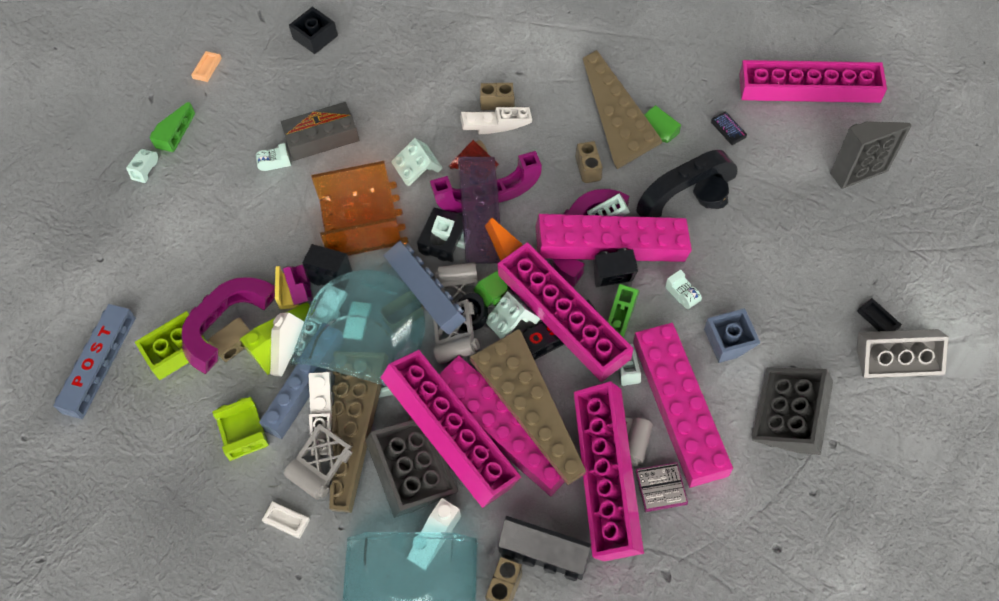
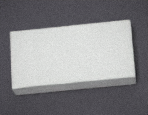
[262,501,310,539]

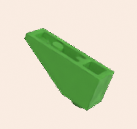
[150,102,195,152]
[608,284,640,338]

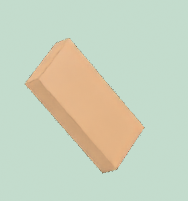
[191,51,222,82]

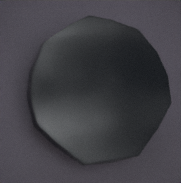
[693,175,729,209]
[455,293,488,332]

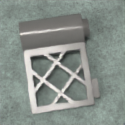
[435,262,478,303]
[433,299,480,364]
[625,417,653,467]
[284,424,353,500]

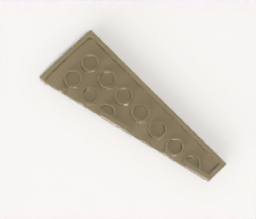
[582,50,662,169]
[470,329,586,485]
[329,352,389,513]

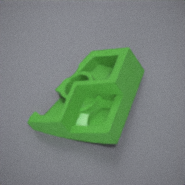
[644,105,681,143]

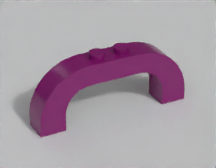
[430,151,542,213]
[550,189,630,287]
[182,277,275,374]

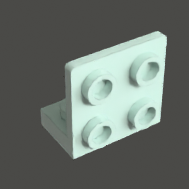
[391,138,443,186]
[486,291,540,339]

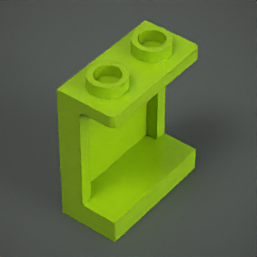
[212,397,269,461]

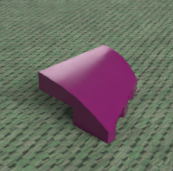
[283,264,313,305]

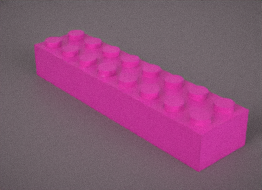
[739,60,887,103]
[535,214,692,262]
[497,242,633,383]
[633,322,733,488]
[381,350,521,508]
[439,356,565,497]
[574,381,644,561]

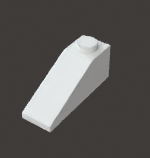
[270,313,307,376]
[407,498,461,571]

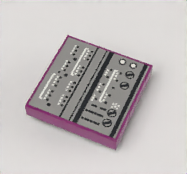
[635,462,688,512]

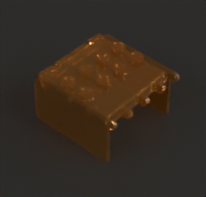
[311,161,409,256]

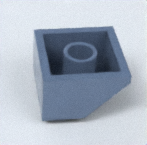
[704,308,760,363]

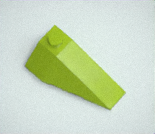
[240,302,316,375]

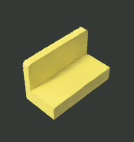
[275,266,299,309]

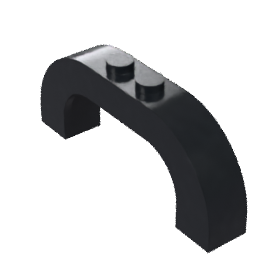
[636,150,737,217]

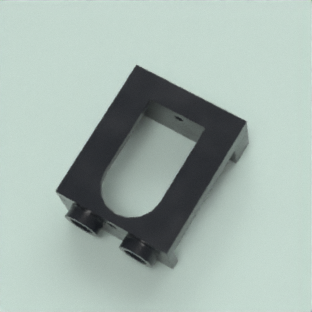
[417,207,469,262]

